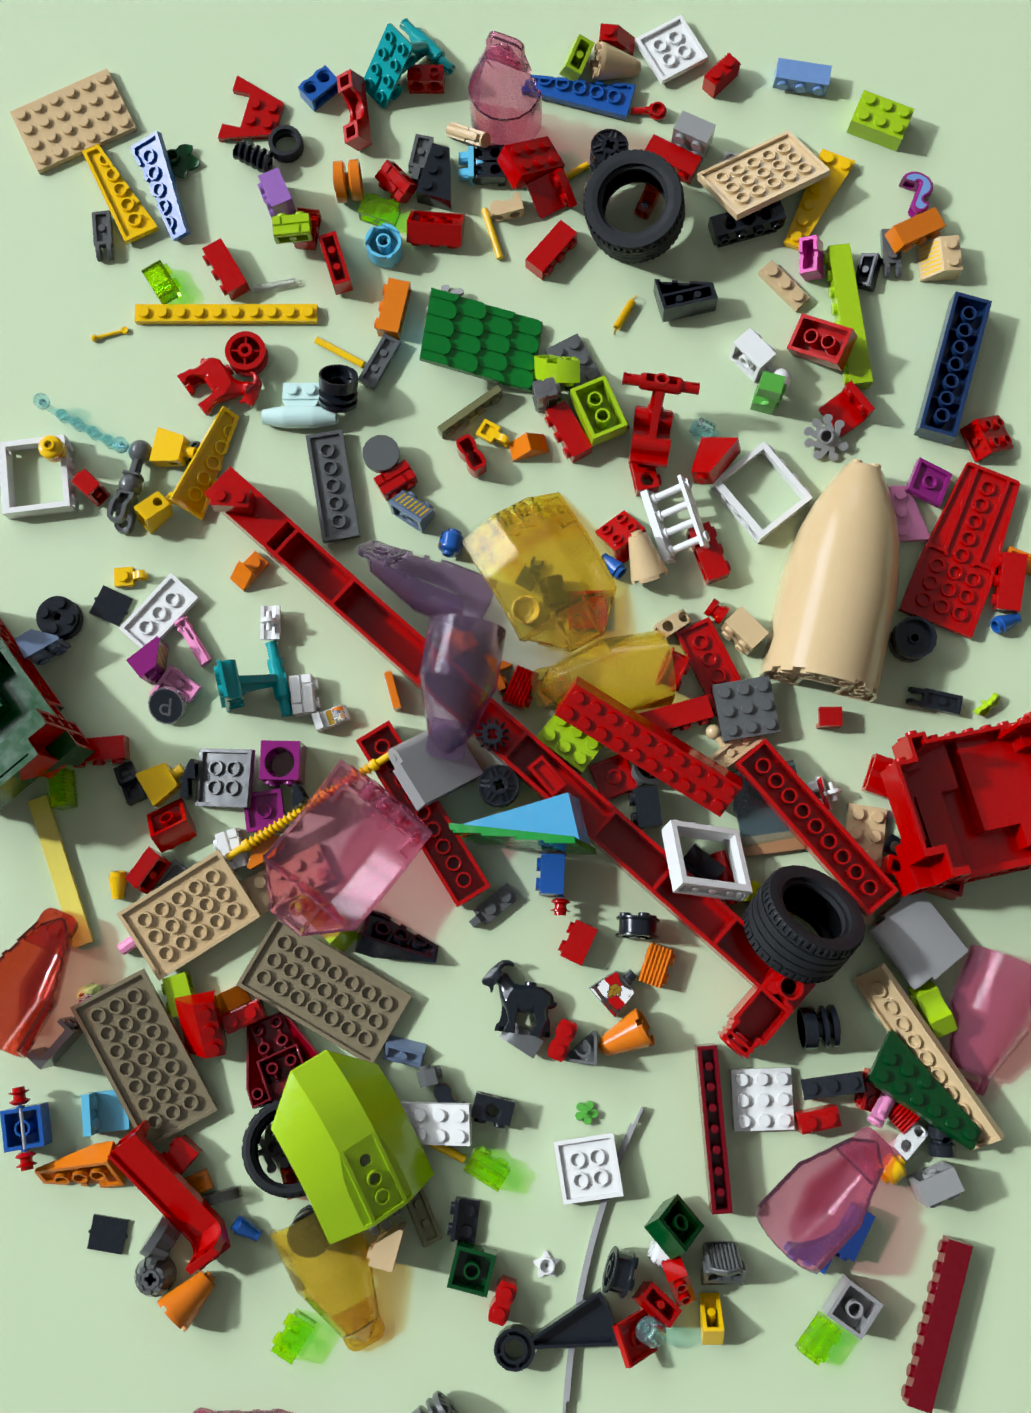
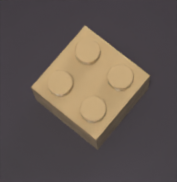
[720,606,769,656]

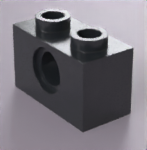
[471,1091,516,1129]

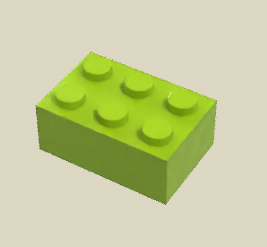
[846,90,915,151]
[570,375,628,446]
[537,713,604,775]

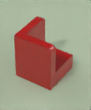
[816,707,843,729]

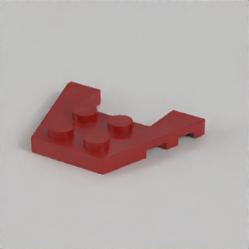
[218,76,285,142]

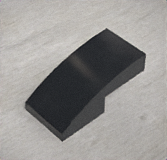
[180,759,199,800]
[113,761,148,806]

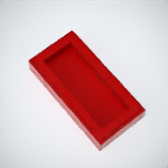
[527,755,568,797]

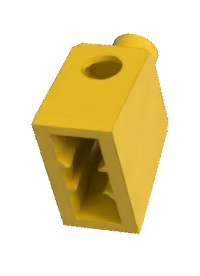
[149,427,197,467]
[134,491,174,534]
[135,763,185,807]

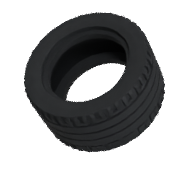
[583,149,685,264]
[743,865,865,984]

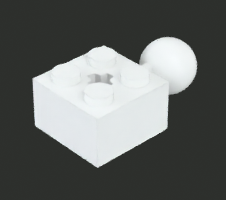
[729,328,792,390]

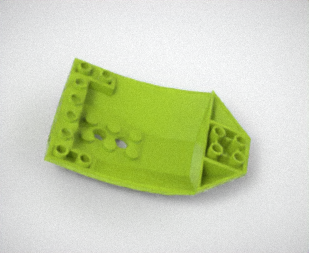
[271,1050,434,1244]

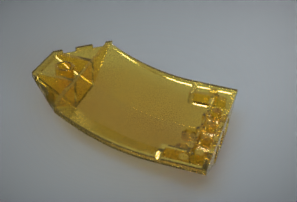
[462,492,617,652]

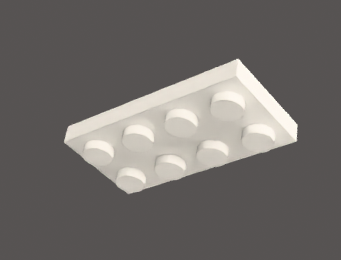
[119,573,199,648]
[400,1101,472,1146]

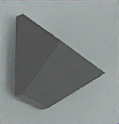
[565,1030,597,1065]

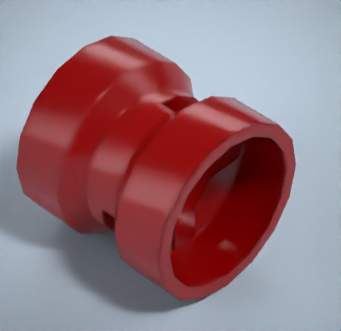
[704,598,730,624]

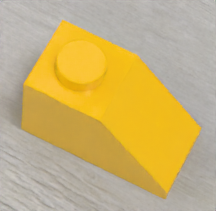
[699,1292,724,1345]

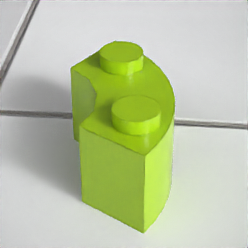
[534,354,580,386]
[908,981,957,1039]

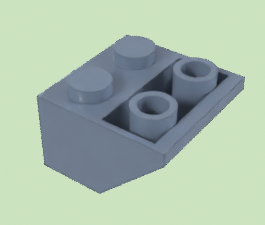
[14,629,71,665]

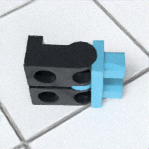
[459,145,506,186]

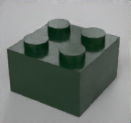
[644,1194,704,1260]
[447,1240,497,1298]

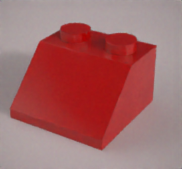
[147,798,197,853]

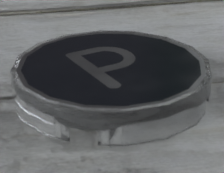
[148,686,187,724]

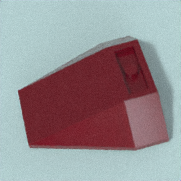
[246,1011,319,1109]

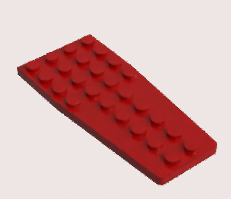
[898,462,1020,639]

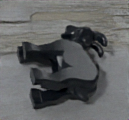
[482,960,557,1038]

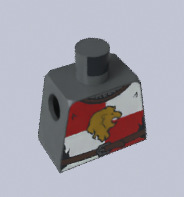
[589,969,638,1017]

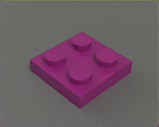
[905,457,952,508]
[244,788,287,833]

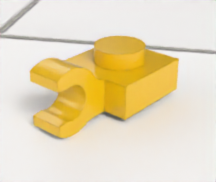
[475,419,510,448]
[114,567,148,588]

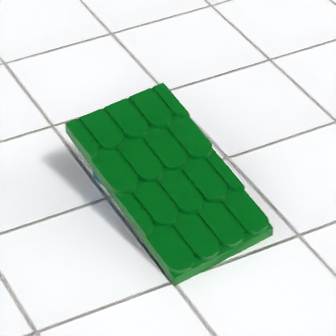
[419,287,543,393]
[449,793,597,855]

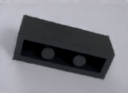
[801,1071,868,1100]

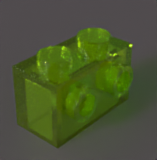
[271,1309,317,1365]

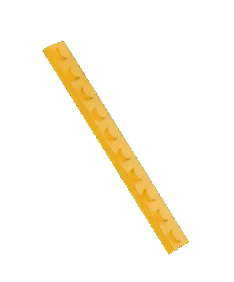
[135,304,318,324]

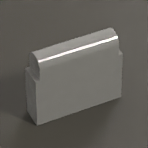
[388,723,483,811]
[868,893,969,990]

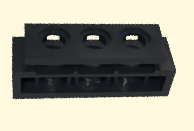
[708,200,787,248]

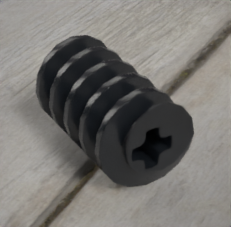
[233,139,273,173]

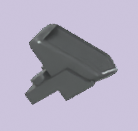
[700,1241,747,1285]

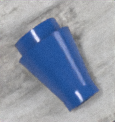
[599,553,627,580]
[990,612,1021,634]
[230,1215,262,1242]

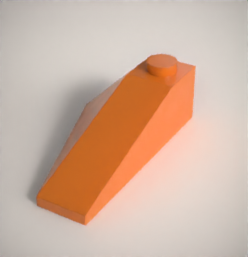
[34,1141,126,1188]

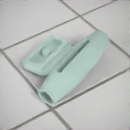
[261,383,338,428]

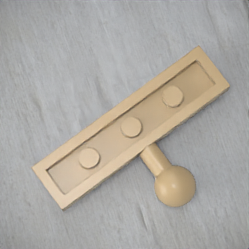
[706,724,767,768]

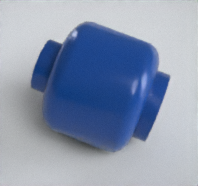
[438,528,465,558]

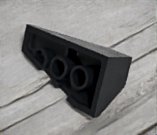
[354,908,439,963]

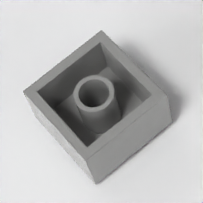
[671,111,716,163]
[906,1161,965,1208]
[821,1274,884,1340]

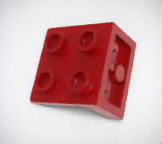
[526,168,578,219]
[818,380,875,438]
[960,415,1014,463]
[595,510,646,563]

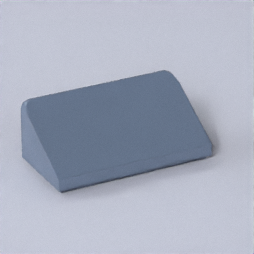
[383,1035,427,1068]

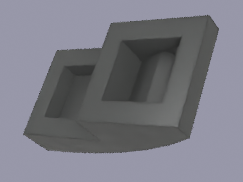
[500,1023,544,1058]

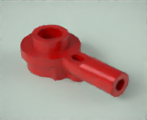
[631,102,667,121]

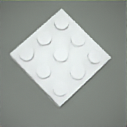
[635,15,708,85]
[730,1067,795,1132]
[554,1132,624,1205]

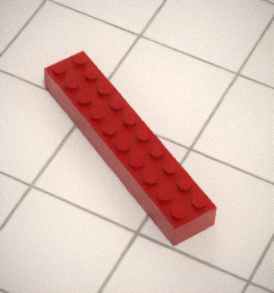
[554,676,742,817]
[356,720,491,908]
[734,738,898,916]

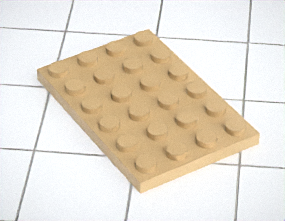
[10,68,138,174]
[697,130,830,221]
[117,849,261,980]

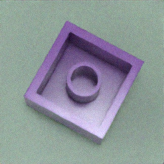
[257,168,296,219]

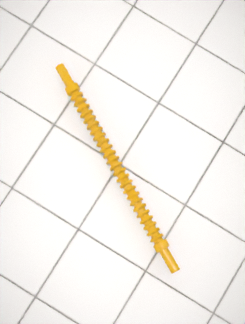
[225,752,390,861]

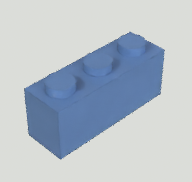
[773,58,832,96]

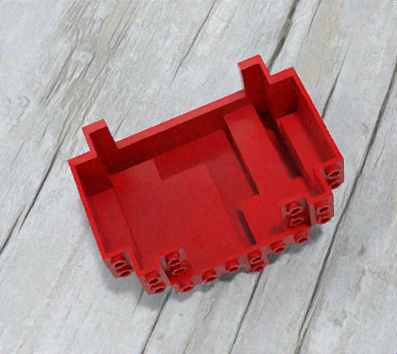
[880,712,1031,897]

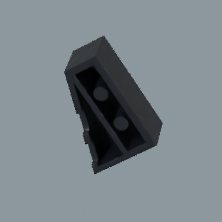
[416,143,452,212]
[653,279,718,322]

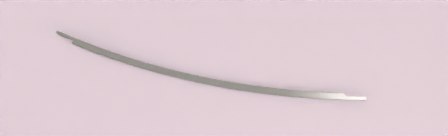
[562,1107,644,1413]

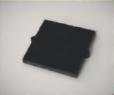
[89,585,133,627]
[87,1214,129,1255]

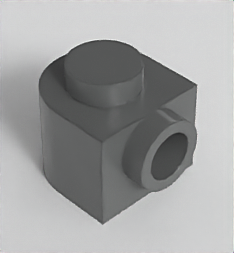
[416,1064,443,1088]

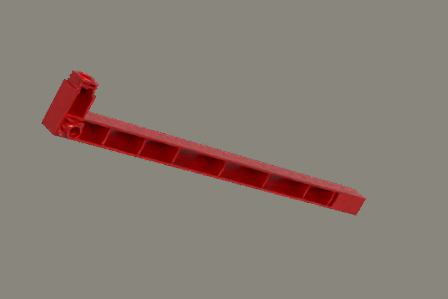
[204,466,816,1059]

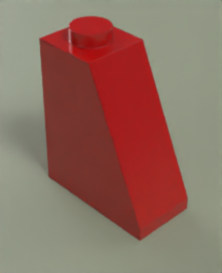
[691,437,741,485]

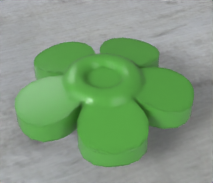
[575,1101,598,1125]

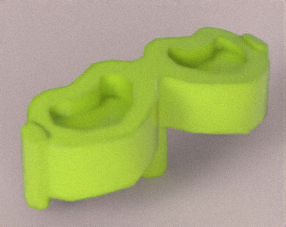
[973,692,1000,716]

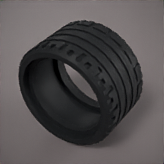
[242,1099,307,1199]

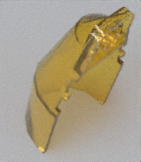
[531,630,676,711]
[269,1212,385,1352]

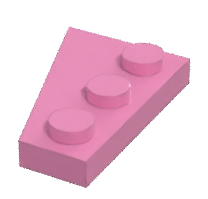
[889,486,930,542]

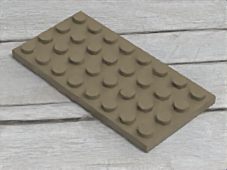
[236,916,413,1063]
[70,968,219,1145]

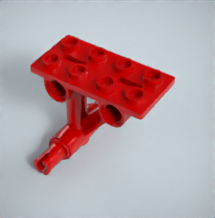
[622,372,700,468]

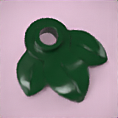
[167,144,200,178]

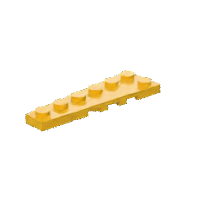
[82,144,159,245]
[783,149,855,251]
[169,406,239,520]

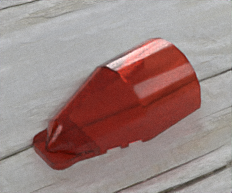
[0,908,78,1059]

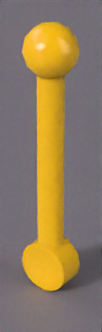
[91,326,129,342]

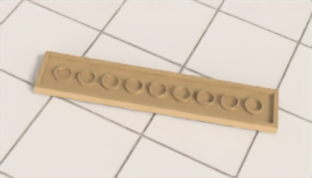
[853,963,1004,1151]

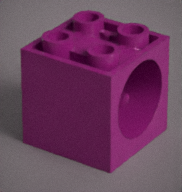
[259,740,306,787]

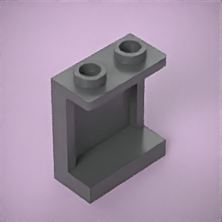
[26,1016,83,1070]

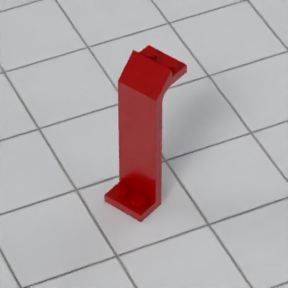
[107,1119,231,1275]

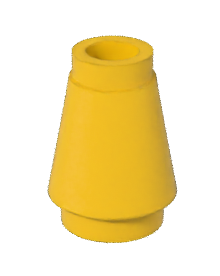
[108,870,127,899]

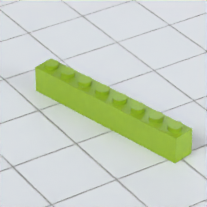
[823,243,873,390]

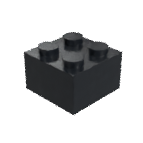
[628,785,662,829]

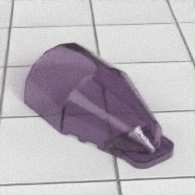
[357,541,498,632]
[419,614,506,761]

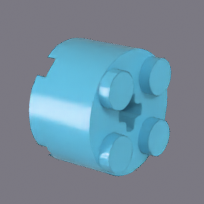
[365,223,404,269]

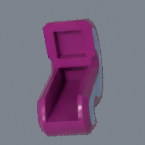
[899,172,933,218]

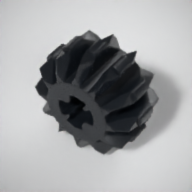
[476,718,509,752]

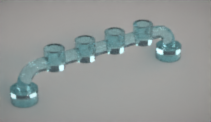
[33,393,129,453]

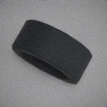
[268,125,304,163]

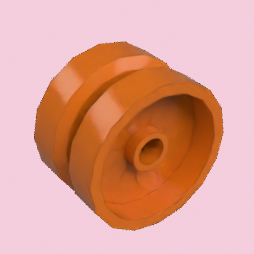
[333,159,364,203]

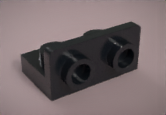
[683,843,726,880]
[447,1196,480,1243]

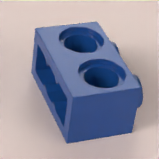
[298,65,338,112]

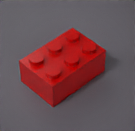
[497,136,565,190]
[787,313,858,371]

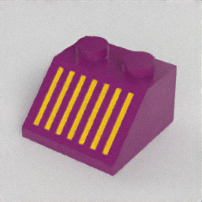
[126,636,169,684]

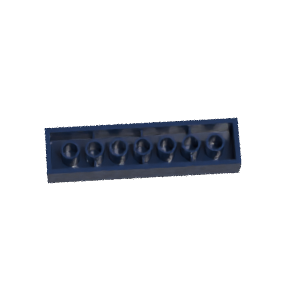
[914,291,992,445]

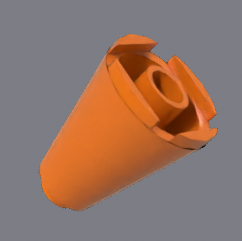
[597,1008,655,1056]
[157,1270,216,1332]

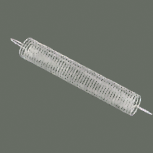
[248,278,301,293]

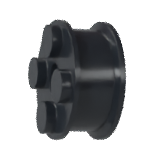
[36,596,84,640]
[615,912,660,940]
[602,1246,639,1298]

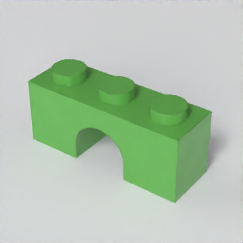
[750,371,787,415]

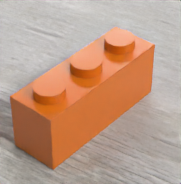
[885,207,946,254]
[374,278,412,340]

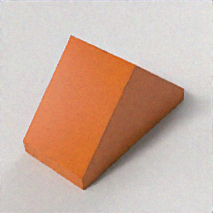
[509,432,549,462]
[216,986,252,1015]

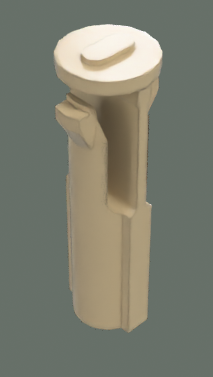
[446,122,491,148]

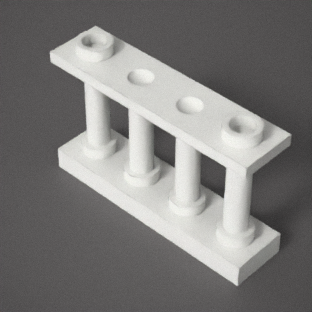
[640,474,710,564]

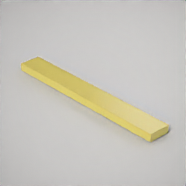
[28,795,94,948]

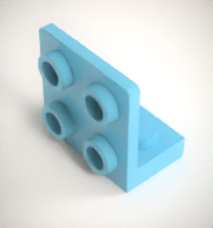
[81,1090,130,1137]

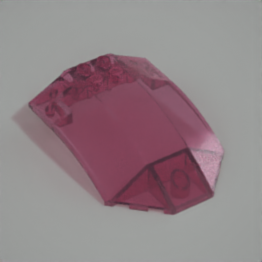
[263,759,433,936]

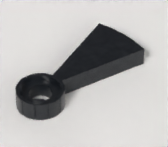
[494,1287,618,1372]

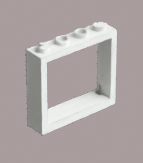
[0,434,78,519]
[710,442,813,544]
[661,820,753,902]

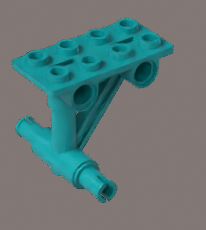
[364,18,455,109]
[213,641,293,717]

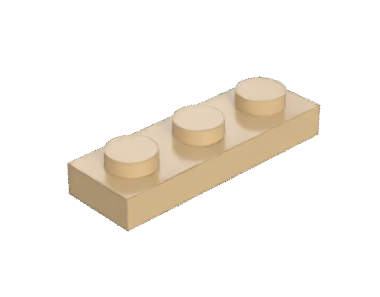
[758,260,810,312]

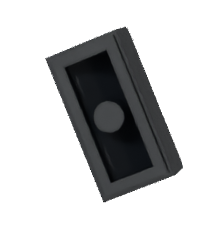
[855,253,882,292]
[292,783,311,809]

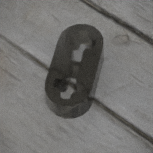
[203,1185,243,1205]

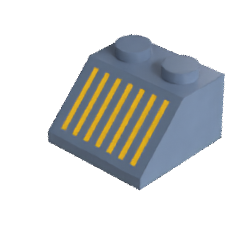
[388,490,435,533]

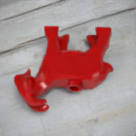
[177,357,262,416]

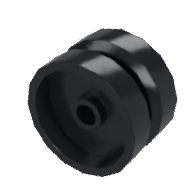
[888,616,937,663]

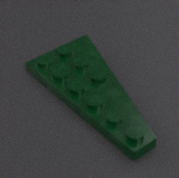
[865,1029,982,1150]

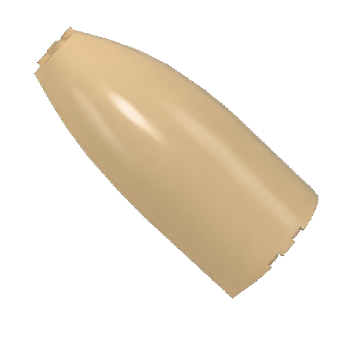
[759,459,900,703]

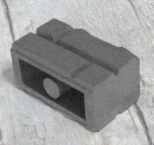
[532,377,561,413]

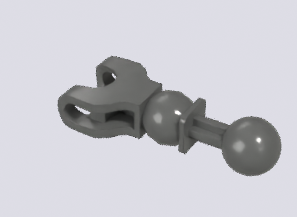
[107,440,152,534]

